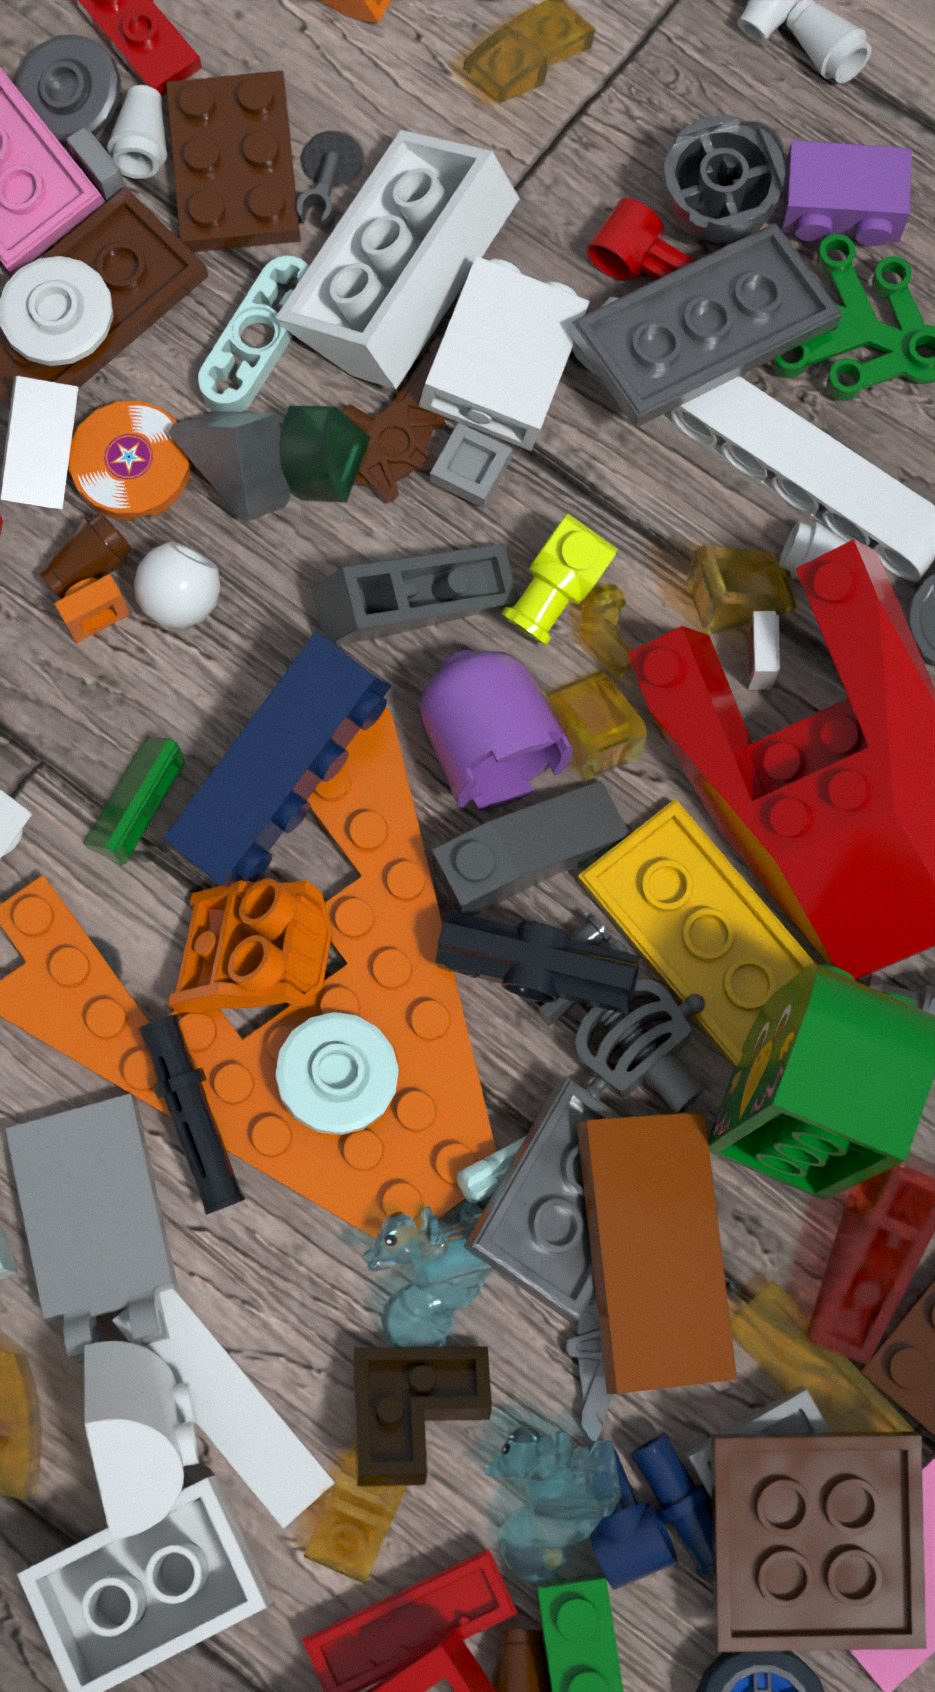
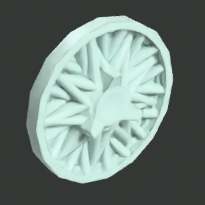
[275,1012,399,1135]

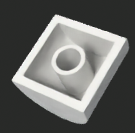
[84,1341,199,1540]

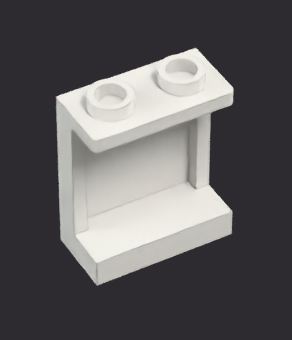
[419,256,590,451]

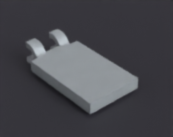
[5,1093,178,1363]

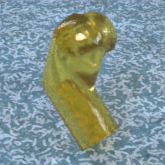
[580,583,632,678]

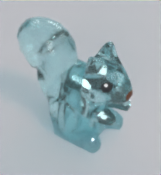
[362,1202,497,1347]
[484,1425,621,1583]

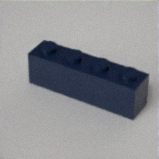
[163,632,392,887]

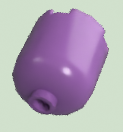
[420,650,573,811]

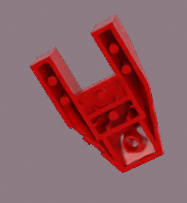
[627,539,935,980]

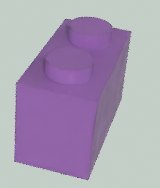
[781,140,912,246]

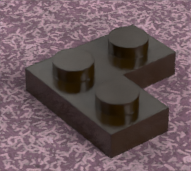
[353,1346,492,1486]

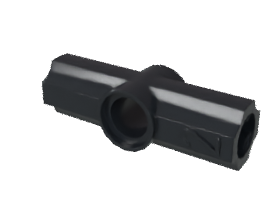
[435,911,641,1014]

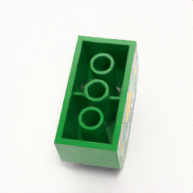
[708,963,935,1200]

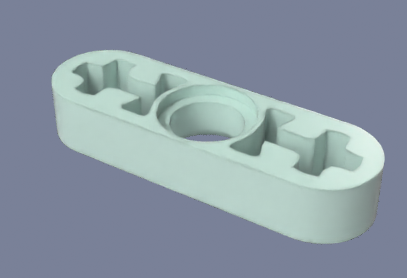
[198,256,309,412]

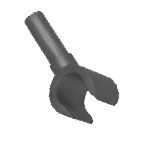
[297,151,340,229]

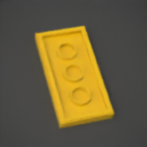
[577,799,816,1068]

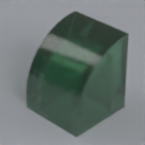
[280,406,371,503]

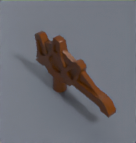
[338,336,446,504]

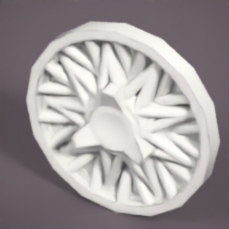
[0,256,114,366]

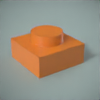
[54,574,131,643]

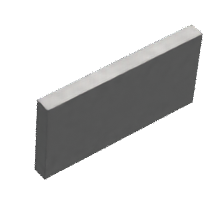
[569,223,843,428]

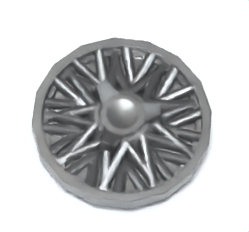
[16,35,121,145]

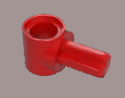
[586,198,696,281]

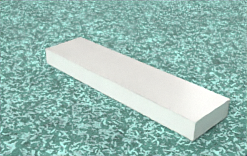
[112,1288,336,1529]

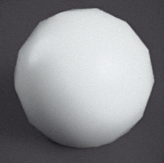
[134,542,220,629]

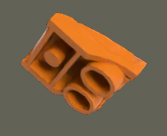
[168,879,332,1013]

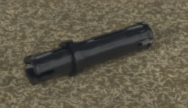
[137,1014,246,1215]

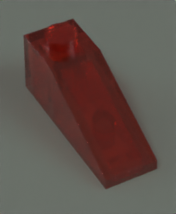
[805,1153,935,1365]

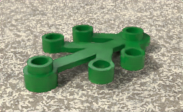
[771,234,935,401]

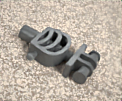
[528,913,706,1114]

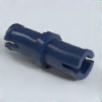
[630,1433,713,1576]

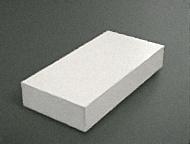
[0,376,78,510]

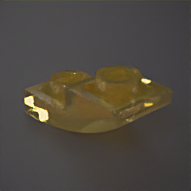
[463,0,596,103]
[0,1351,42,1499]
[303,1436,408,1585]

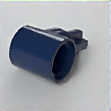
[579,1446,678,1590]

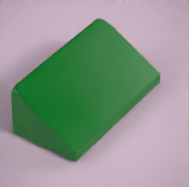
[84,738,185,866]

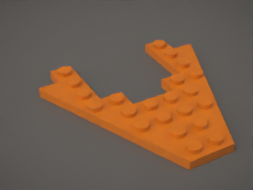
[0,707,497,1252]

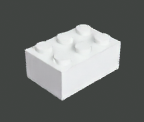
[17,1475,273,1692]

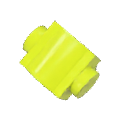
[501,513,618,646]

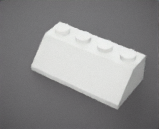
[275,130,520,389]

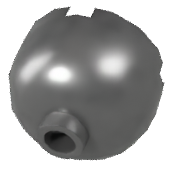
[662,115,786,244]

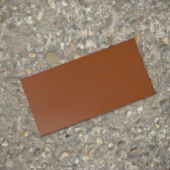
[577,1112,737,1394]

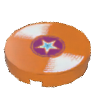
[68,401,191,521]

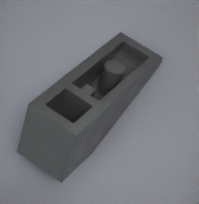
[311,543,519,645]
[432,781,630,916]

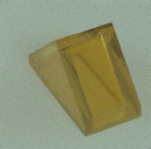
[687,545,797,635]
[546,670,647,781]

